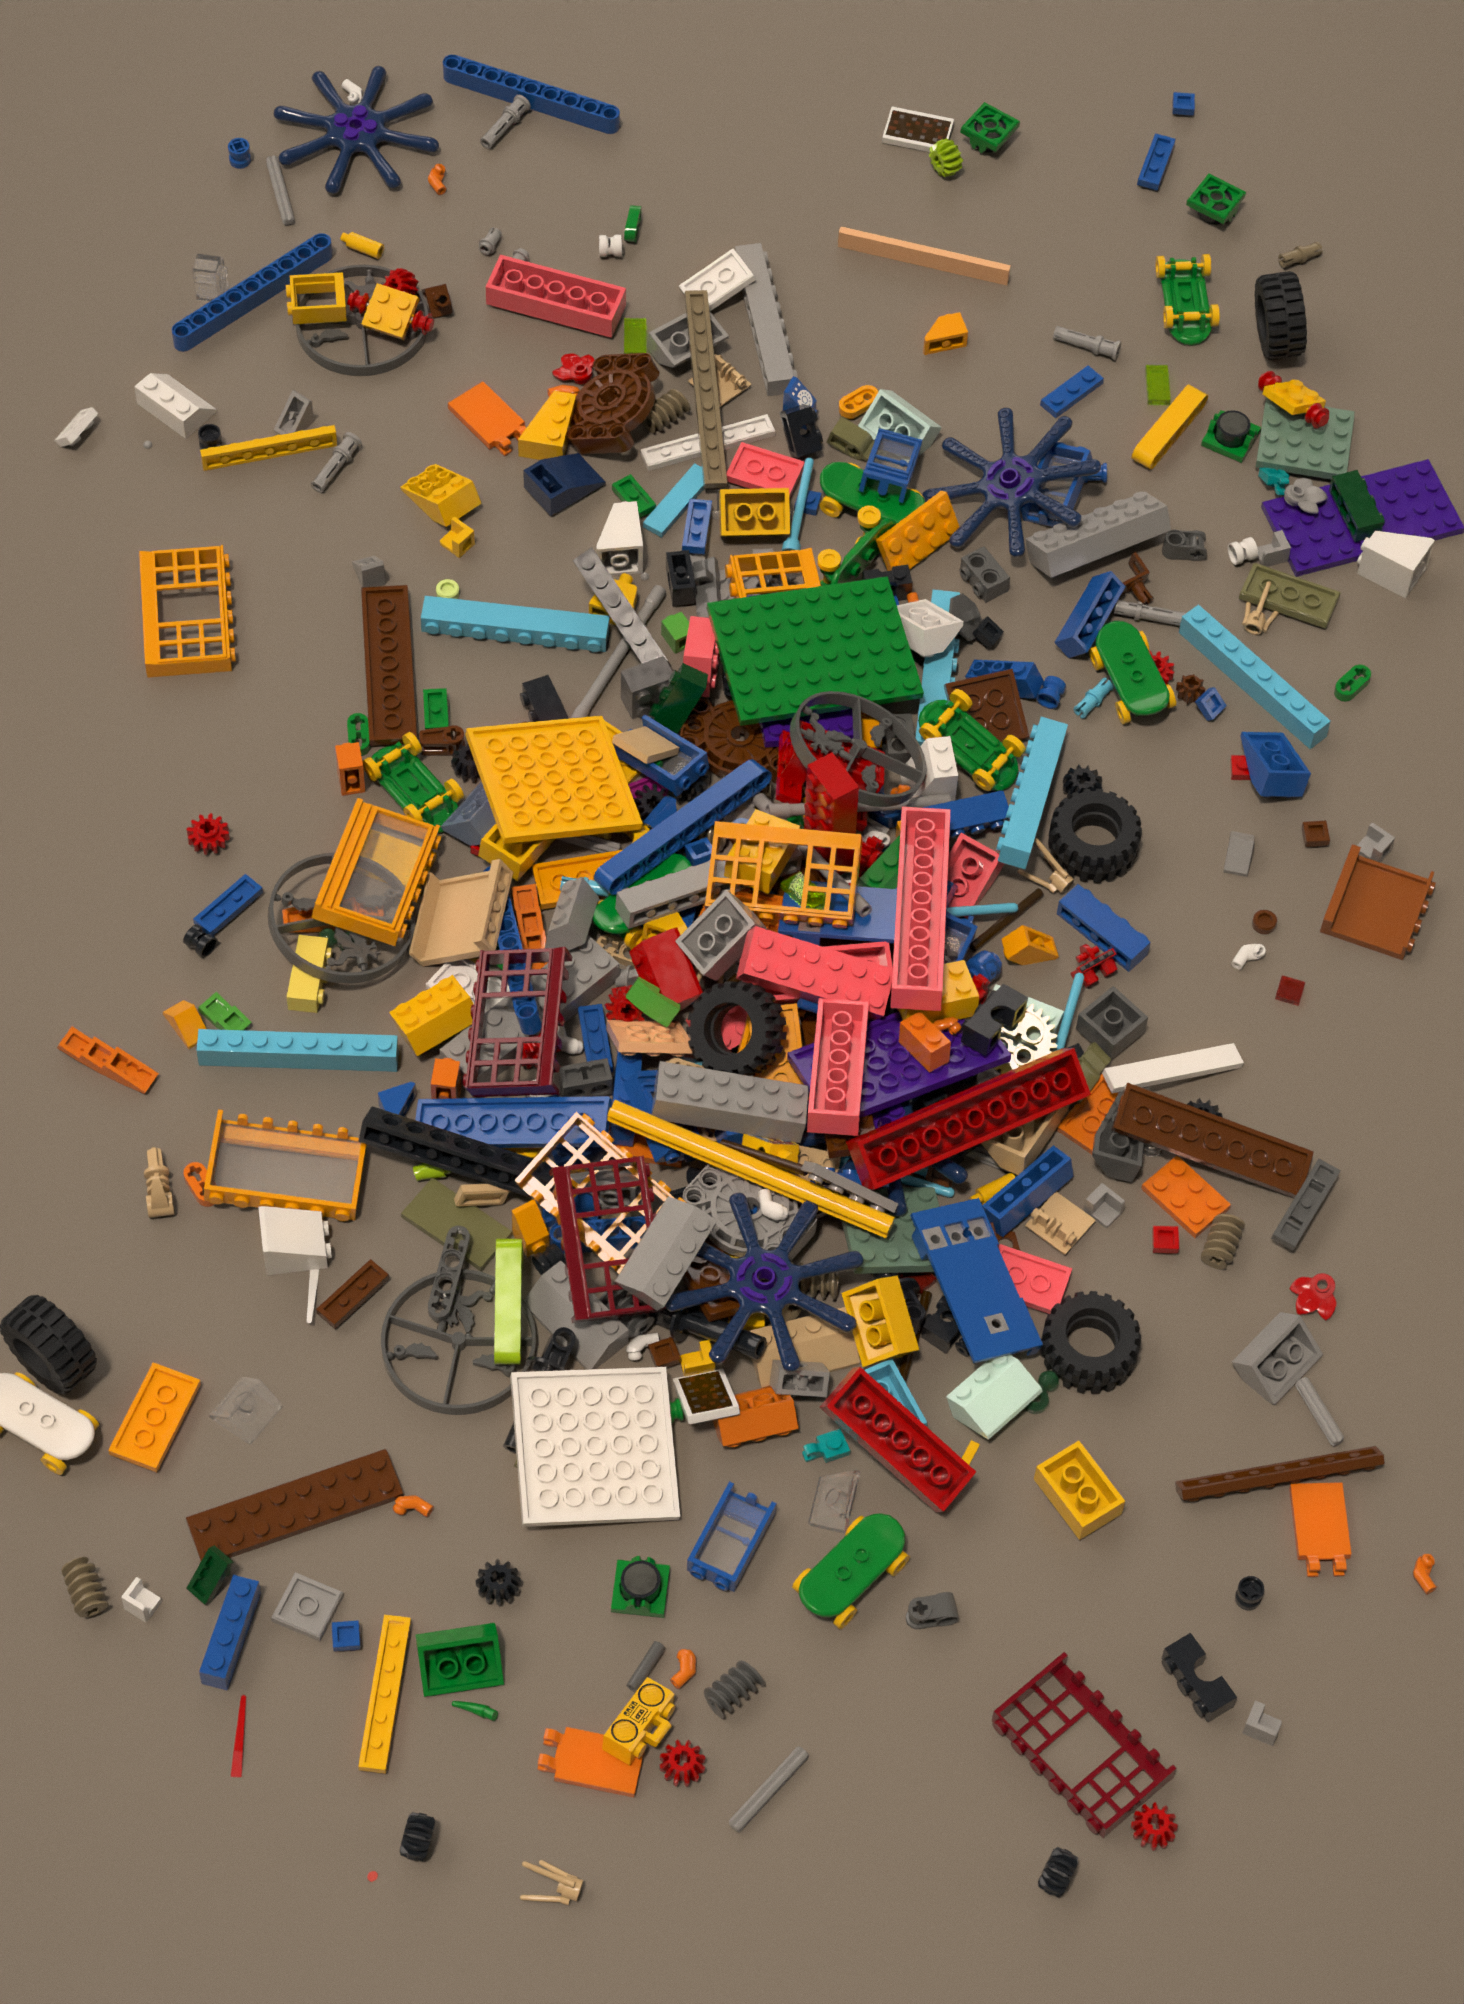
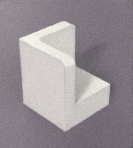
[121,1577,162,1623]

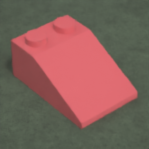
[947,833,1005,919]

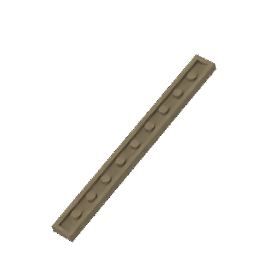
[684,290,727,488]

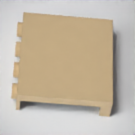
[409,859,513,967]

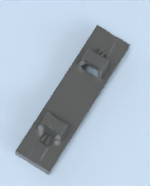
[693,557,721,618]
[1271,1159,1341,1251]

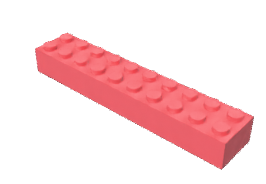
[891,807,950,1011]

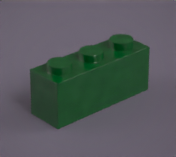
[1329,470,1385,542]
[649,663,708,734]

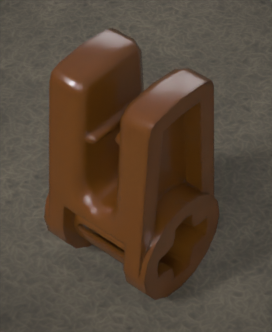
[419,725,466,756]

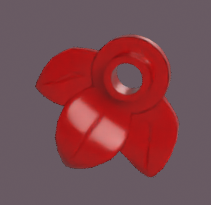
[552,353,595,384]
[1289,1273,1337,1321]

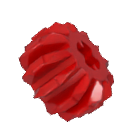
[383,268,419,295]
[659,1739,705,1787]
[1131,1802,1178,1851]

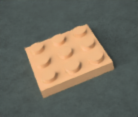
[606,1020,693,1057]

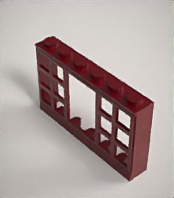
[463,947,573,1097]
[549,1155,666,1323]
[992,1652,1177,1839]

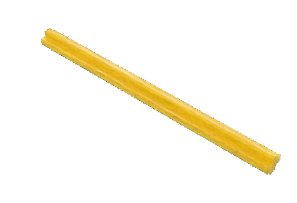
[607,1100,895,1238]

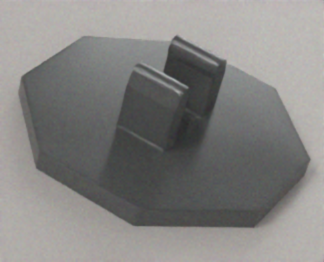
[949,593,982,641]

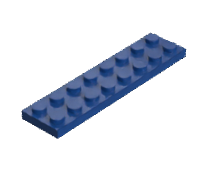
[415,1096,612,1148]

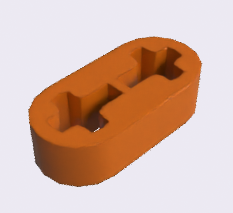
[183,1162,217,1207]

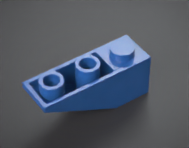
[965,660,1044,698]

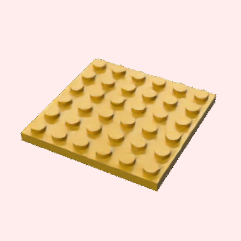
[465,716,643,844]

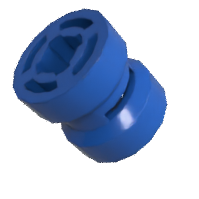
[228,138,251,169]
[1036,676,1066,709]

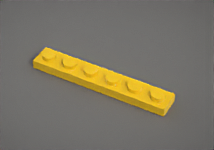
[200,425,337,471]
[358,1615,411,1774]

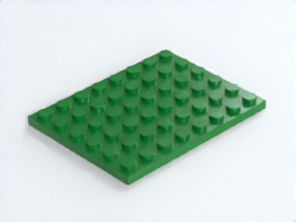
[706,576,924,726]

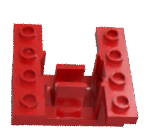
[775,720,885,832]

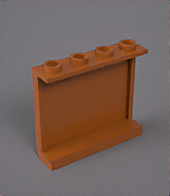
[1320,844,1436,960]

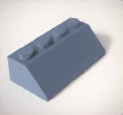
[441,781,496,846]

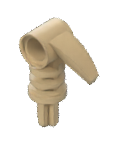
[144,1147,174,1218]

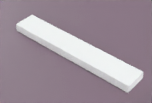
[640,414,775,471]
[1102,1043,1244,1093]

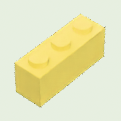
[287,935,333,1013]

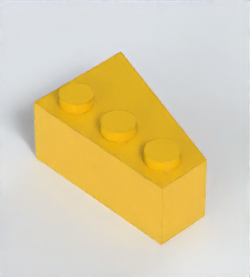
[518,391,576,460]

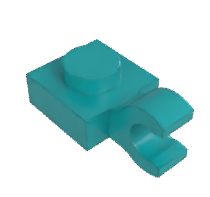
[1258,467,1289,495]
[802,1428,850,1463]

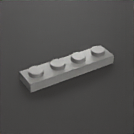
[801,1161,898,1213]

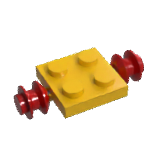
[347,283,434,340]
[1258,371,1329,428]

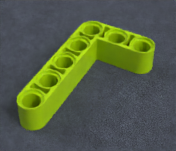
[494,1239,523,1365]

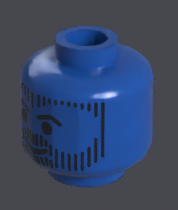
[966,950,1002,982]

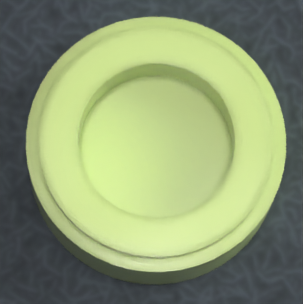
[436,579,459,599]

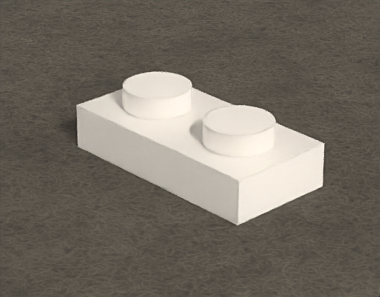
[54,407,98,447]

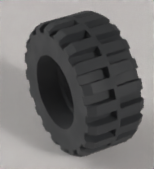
[1254,271,1307,360]
[1048,789,1142,882]
[686,981,787,1076]
[1040,1291,1141,1394]
[0,1295,97,1394]

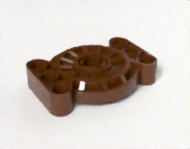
[567,353,660,454]
[677,697,779,784]

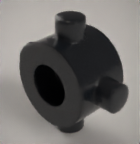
[955,1338,970,1356]

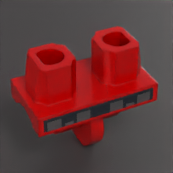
[1070,944,1118,988]

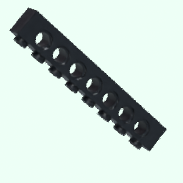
[358,1106,555,1198]

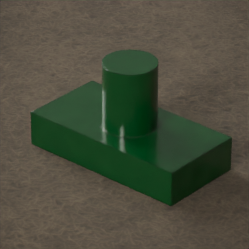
[186,1545,234,1605]

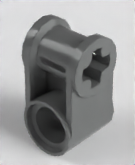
[1162,529,1207,561]
[906,1592,959,1630]

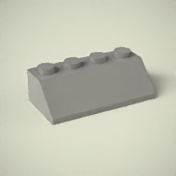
[614,1196,717,1311]
[524,1261,629,1370]

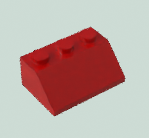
[629,927,702,1015]

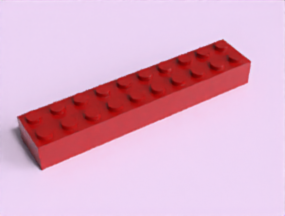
[846,1048,1091,1189]

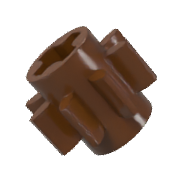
[1176,674,1206,704]

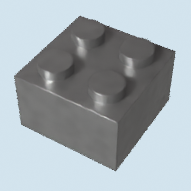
[621,656,673,719]

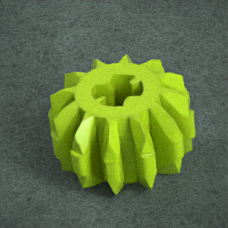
[929,138,963,177]

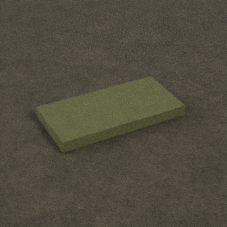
[1239,563,1341,629]
[401,1178,512,1271]

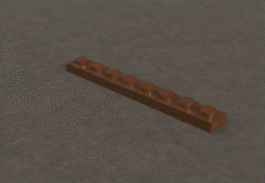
[1175,1446,1385,1501]

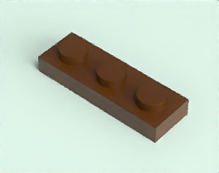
[316,1259,389,1329]

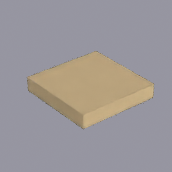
[612,726,680,764]

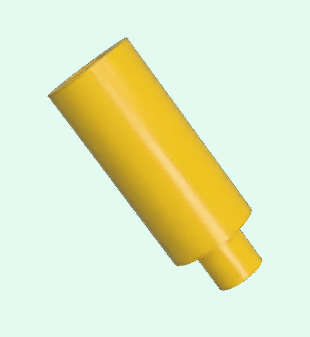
[340,232,384,259]
[969,1172,1015,1205]

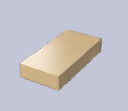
[454,1184,510,1207]

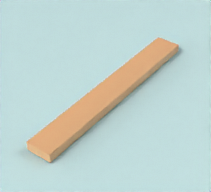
[838,227,1011,285]

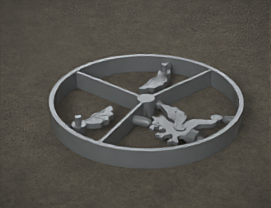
[295,264,428,376]
[790,691,926,807]
[268,853,415,983]
[381,1269,536,1415]

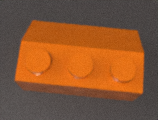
[713,1386,798,1447]

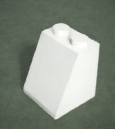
[596,501,643,576]
[1357,531,1435,598]
[900,736,958,801]
[258,1206,332,1275]

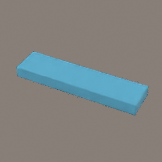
[643,463,704,538]

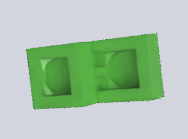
[626,977,680,1027]
[198,992,252,1031]

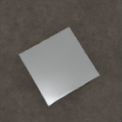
[271,1572,344,1641]

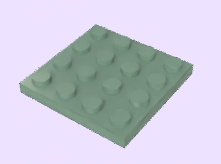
[1255,397,1355,479]
[841,1187,939,1274]

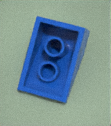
[1240,732,1311,798]

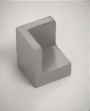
[1257,530,1291,567]
[1357,823,1395,863]
[1084,1183,1125,1228]
[1242,1700,1282,1746]

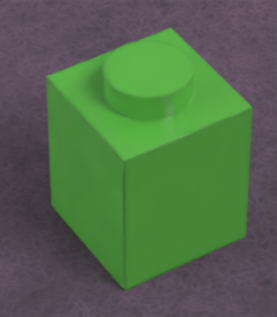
[661,611,689,654]

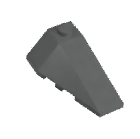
[1092,1086,1150,1183]

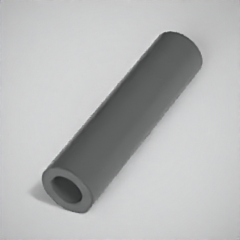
[626,1641,666,1692]

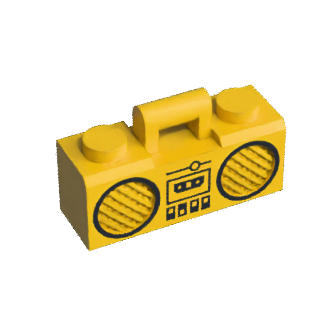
[602,1677,676,1765]

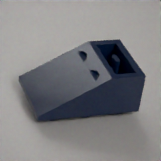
[523,453,606,516]

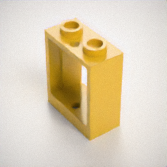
[286,272,347,324]

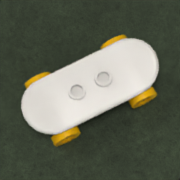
[0,1372,99,1475]

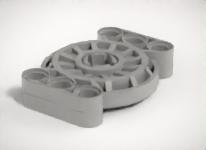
[683,1164,817,1261]

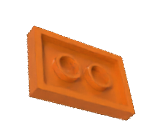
[1141,1155,1231,1238]

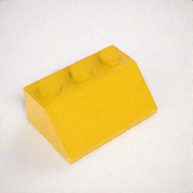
[841,1276,919,1367]

